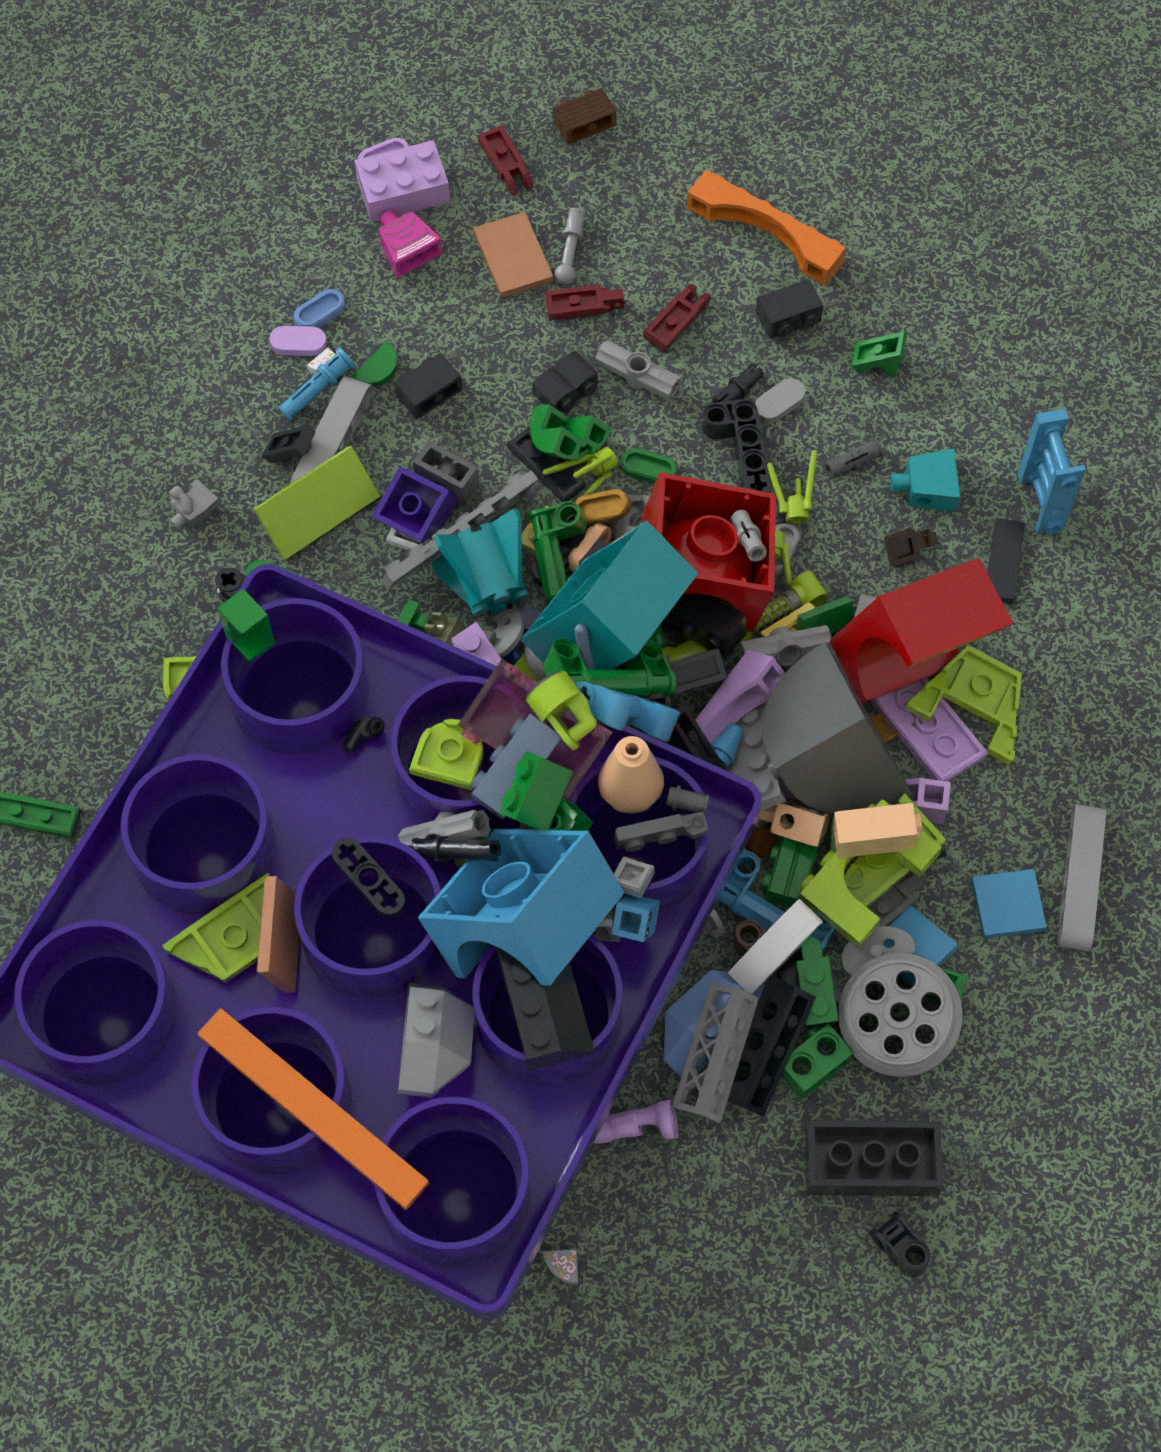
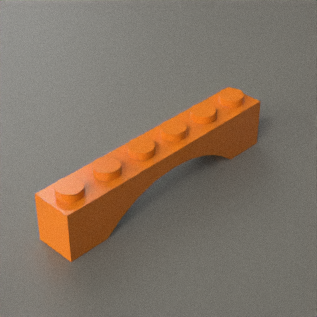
[687,170,846,286]

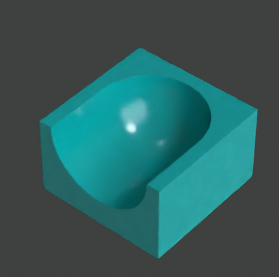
[520,520,698,670]

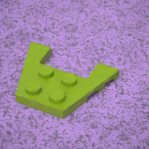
[904,645,1022,764]

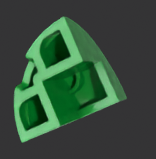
[530,404,612,460]

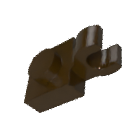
[884,528,938,567]

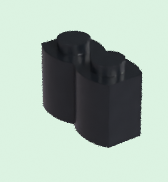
[532,351,598,413]

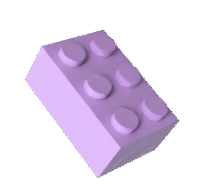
[354,140,450,223]

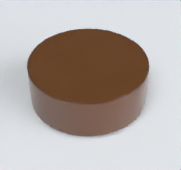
[745,825,776,858]

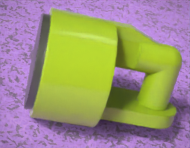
[526,671,597,751]

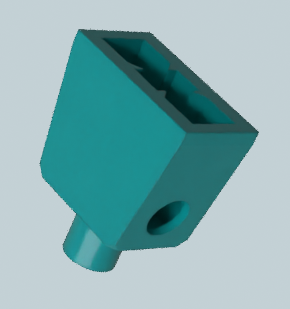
[890,449,960,511]

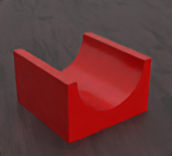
[829,558,1013,704]

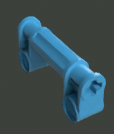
[576,681,680,742]
[718,851,836,954]

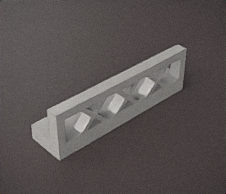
[672,982,759,1123]

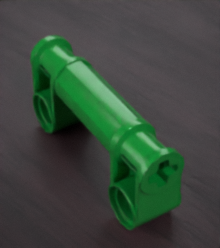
[527,501,587,603]
[543,638,676,697]

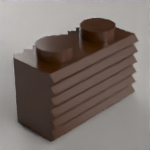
[553,88,616,145]

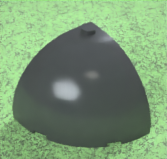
[762,642,913,813]

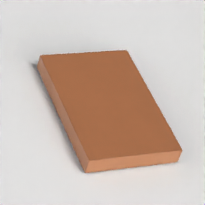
[473,212,553,298]
[257,876,300,993]

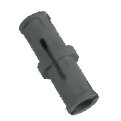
[824,438,883,479]

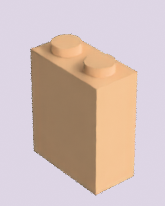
[833,803,922,858]

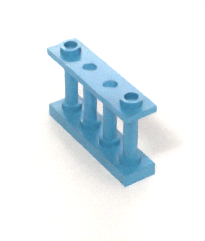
[1018,409,1086,534]

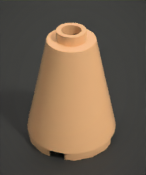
[598,736,664,814]

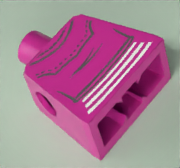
[379,210,442,278]

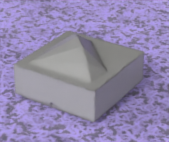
[614,856,655,899]

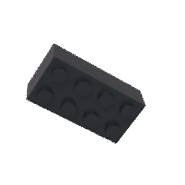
[805,1120,944,1196]

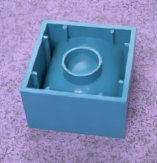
[418,829,625,986]

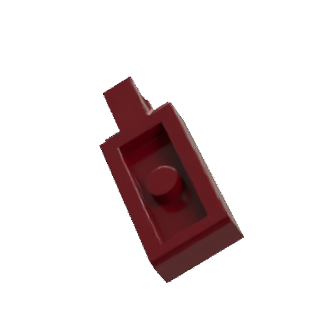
[545,284,625,321]

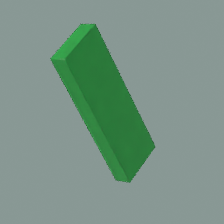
[0,792,81,839]

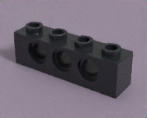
[727,976,816,1117]

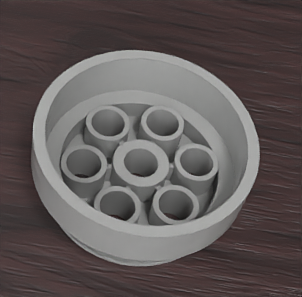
[838,953,962,1078]

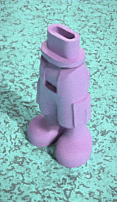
[594,1100,679,1144]

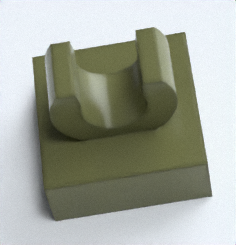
[424,612,463,646]

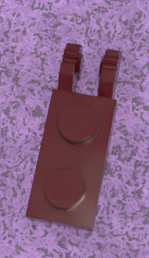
[478,125,534,196]
[643,284,711,352]

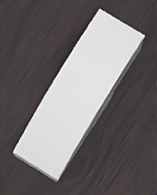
[728,899,823,994]

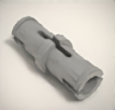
[731,510,767,562]

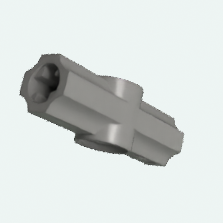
[595,340,681,400]
[738,625,832,666]
[398,810,491,846]

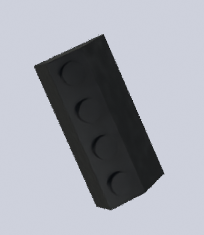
[495,946,595,1071]

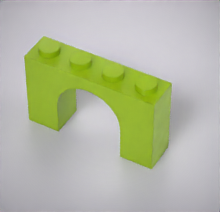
[799,799,942,949]

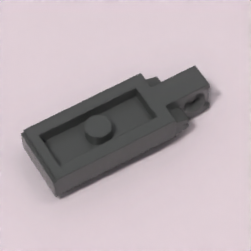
[614,811,708,852]
[867,873,928,927]

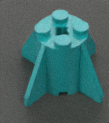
[430,508,529,616]

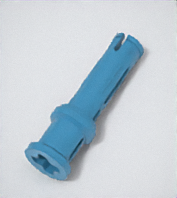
[278,347,356,421]

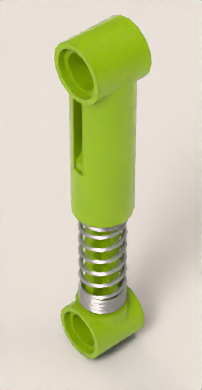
[663,571,829,662]

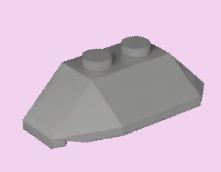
[398,982,474,1098]

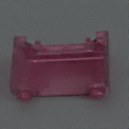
[458,659,613,799]

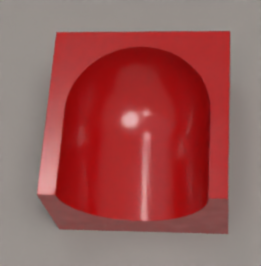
[642,472,776,632]

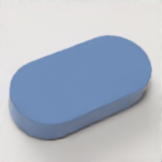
[294,289,345,328]

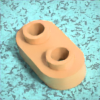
[568,523,612,572]

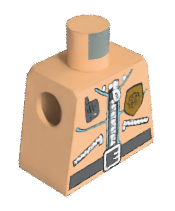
[759,798,832,847]

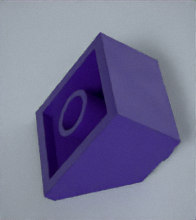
[372,466,458,543]

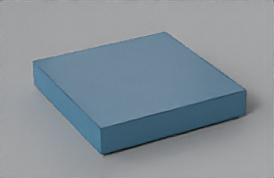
[971,869,1047,939]
[884,906,958,988]

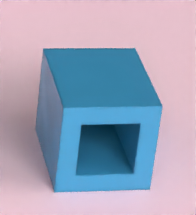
[612,894,660,942]

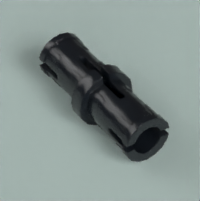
[712,363,764,403]

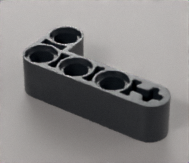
[702,399,772,493]

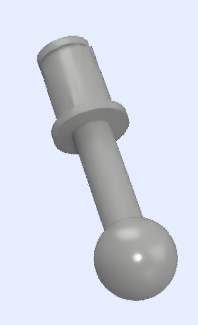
[554,208,585,285]

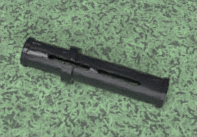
[409,836,502,862]

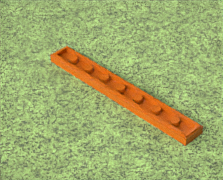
[197,1008,429,1210]

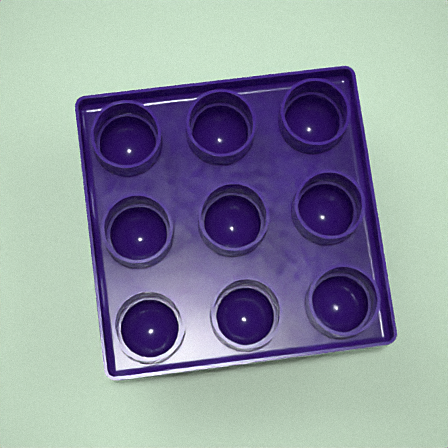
[0,564,761,1320]

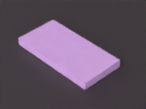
[870,678,988,781]

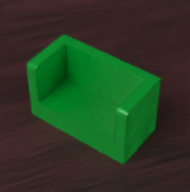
[218,589,275,662]

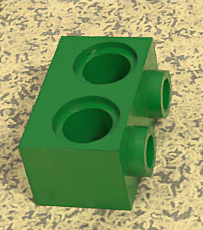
[782,1023,854,1100]

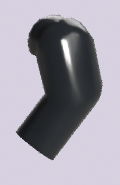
[341,717,385,754]

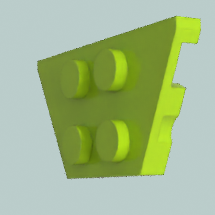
[162,873,270,983]

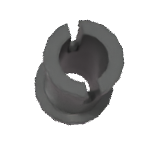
[666,785,709,814]

